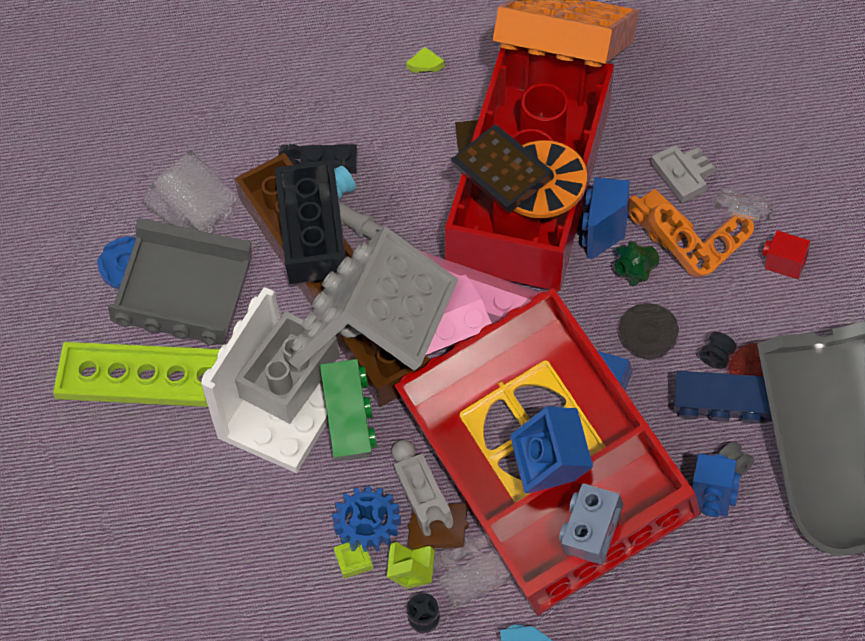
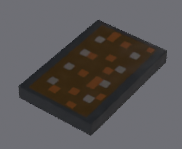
[451,124,554,213]

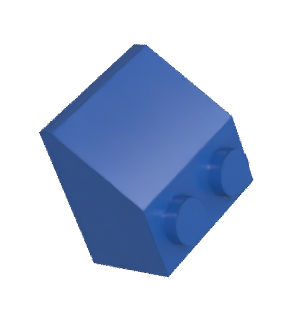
[510,406,593,493]

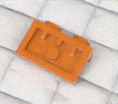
[628,189,694,250]

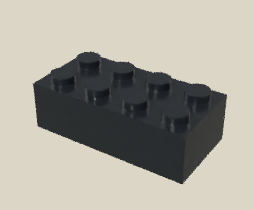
[275,159,346,284]

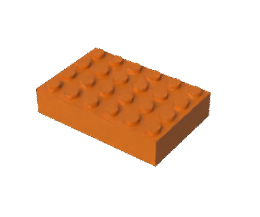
[493,0,640,67]

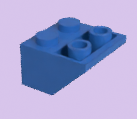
[582,177,630,259]

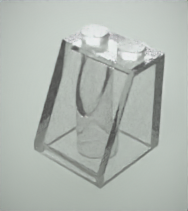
[142,150,239,233]

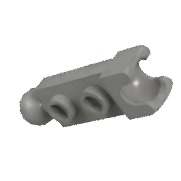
[392,439,453,536]

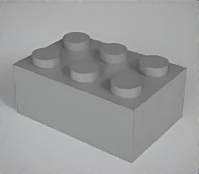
[235,311,340,424]

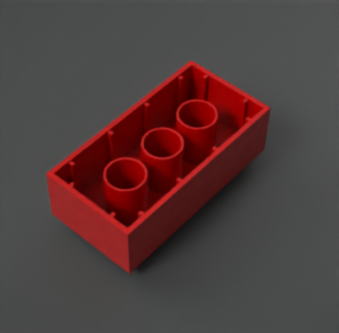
[445,46,614,291]

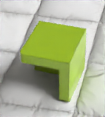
[387,542,435,589]

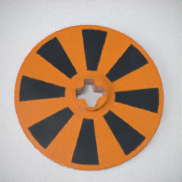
[514,141,587,218]

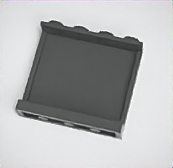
[108,218,252,345]

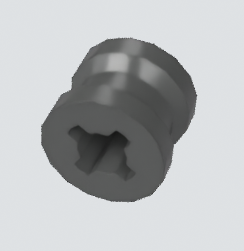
[718,441,754,478]

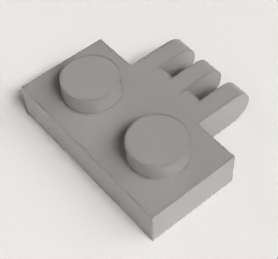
[651,145,716,203]

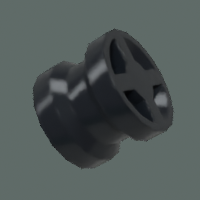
[699,331,737,369]
[407,593,440,633]

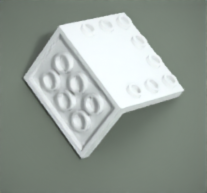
[201,287,328,473]

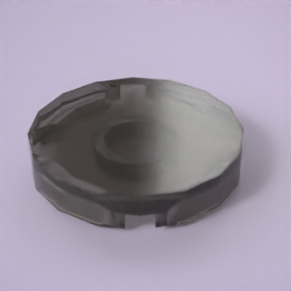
[619,303,679,360]

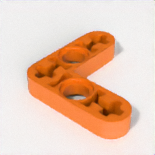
[648,203,754,278]

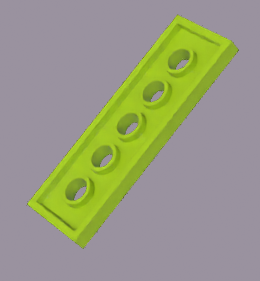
[53,342,220,407]

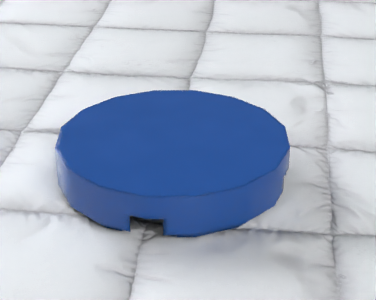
[97,236,136,289]

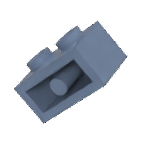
[559,483,624,565]

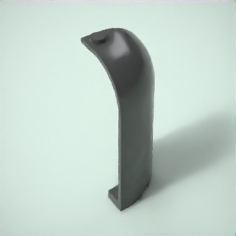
[757,321,865,555]

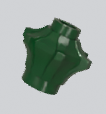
[615,241,659,286]

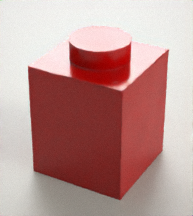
[762,230,811,280]

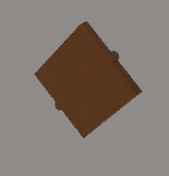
[407,503,469,550]

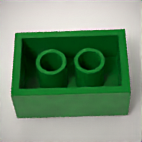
[320,359,377,461]

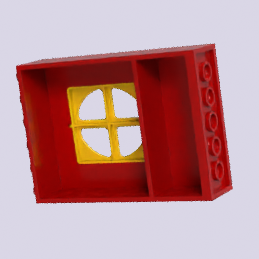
[395,288,701,616]

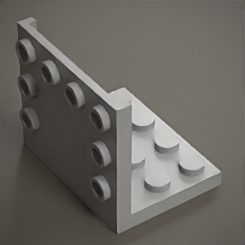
[288,226,458,371]

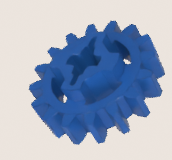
[332,486,401,552]

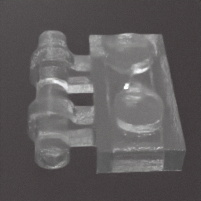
[433,533,510,609]

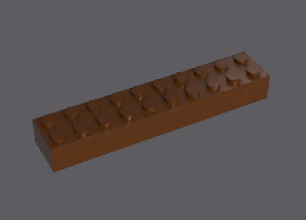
[234,153,430,407]

